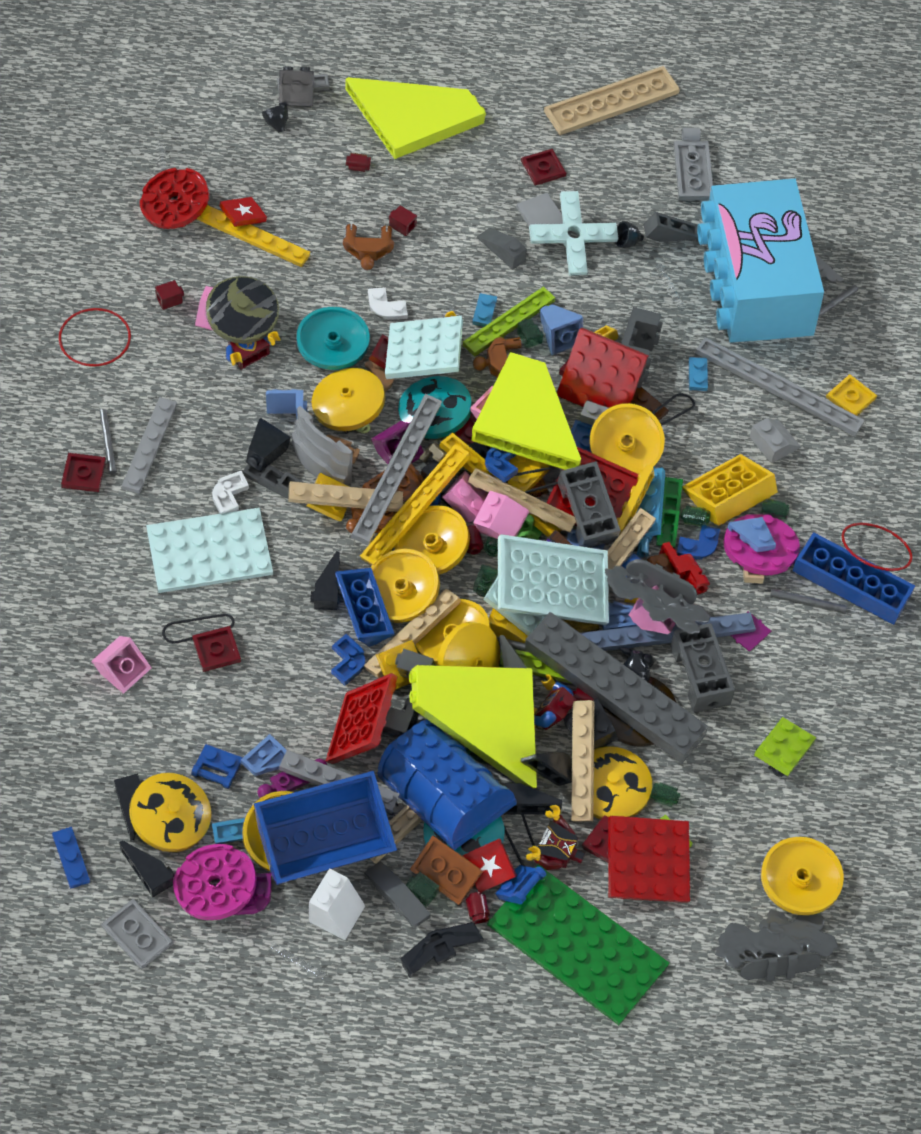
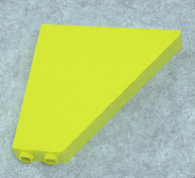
[345,77,486,159]
[472,352,581,470]
[409,665,537,789]

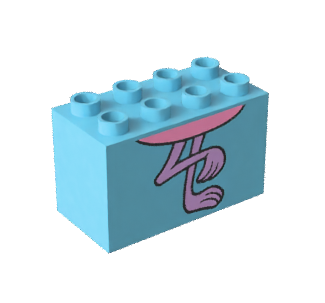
[697,178,824,343]

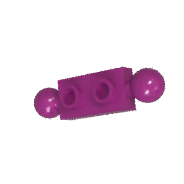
[257,758,327,798]

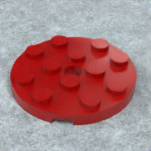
[139,168,210,229]

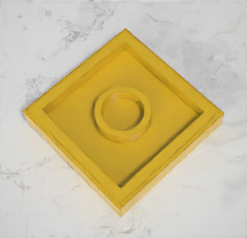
[826,374,878,416]

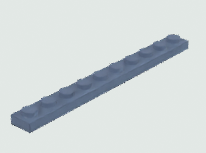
[581,612,756,651]

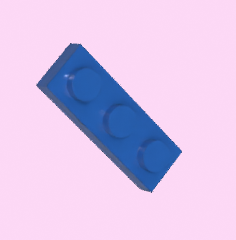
[52,827,90,889]

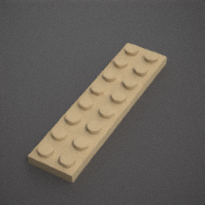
[544,66,680,135]

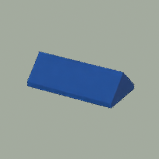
[335,568,395,647]

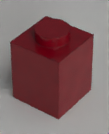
[389,205,417,236]
[155,280,184,310]

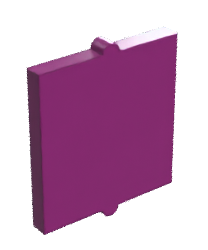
[730,611,772,652]

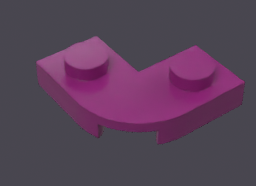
[234,873,272,915]

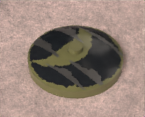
[206,276,279,344]

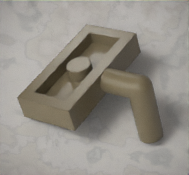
[419,442,447,463]

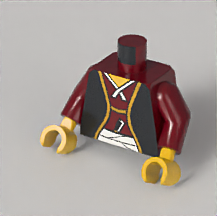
[526,805,586,870]

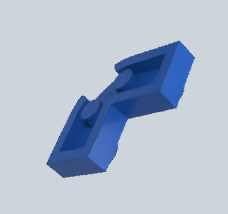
[485,447,518,483]
[677,525,720,560]
[331,634,365,686]

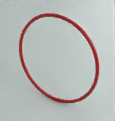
[59,308,131,366]
[842,523,913,571]

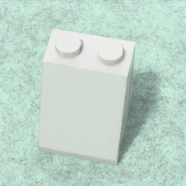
[309,868,365,940]

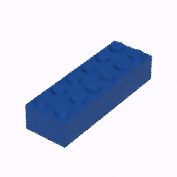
[793,532,915,625]

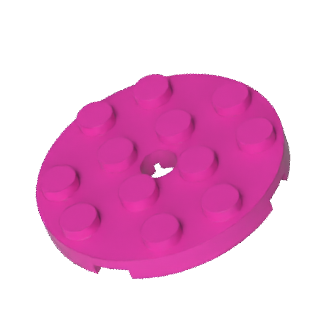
[724,514,800,575]
[173,844,257,920]

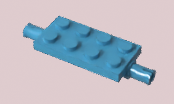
[636,467,666,558]

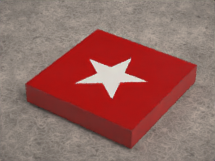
[219,197,267,227]
[462,839,517,892]

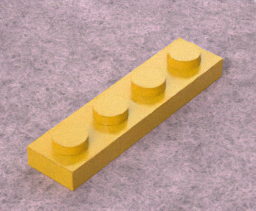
[617,464,655,535]

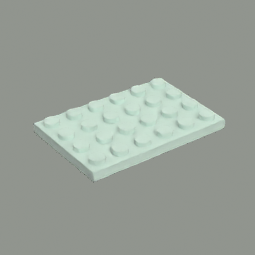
[146,508,273,593]
[498,534,609,625]

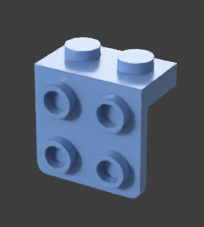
[266,389,308,419]

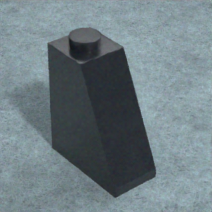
[246,418,291,472]

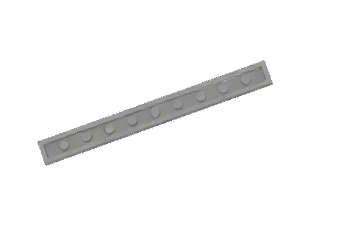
[695,337,865,437]
[351,394,442,545]

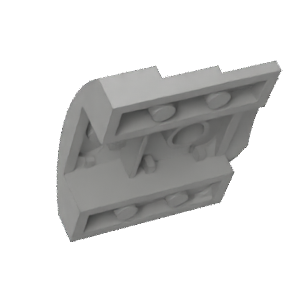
[292,406,353,486]

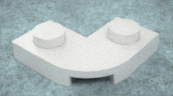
[368,288,408,320]
[212,471,249,514]

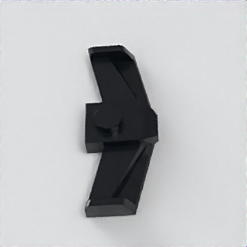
[400,922,484,978]

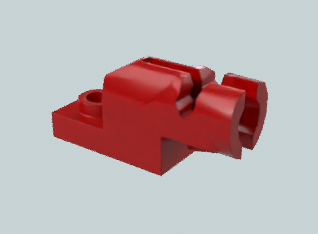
[658,542,710,595]

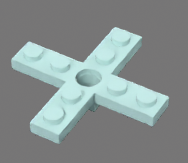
[529,191,618,276]

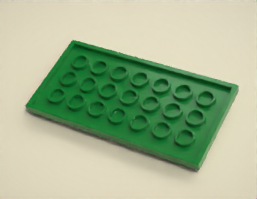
[487,865,669,1026]

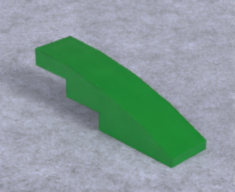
[656,477,683,548]

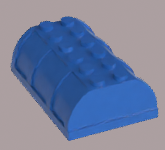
[377,720,517,850]
[254,771,397,885]

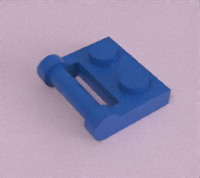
[191,744,243,789]
[495,865,546,904]

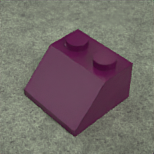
[371,421,424,464]

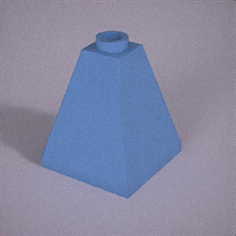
[540,304,583,356]

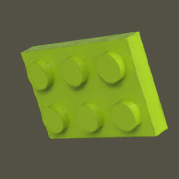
[754,717,816,776]

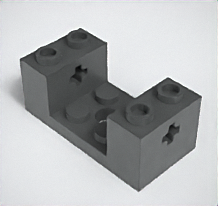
[621,307,663,388]
[558,461,621,548]
[670,623,735,713]
[382,648,436,737]

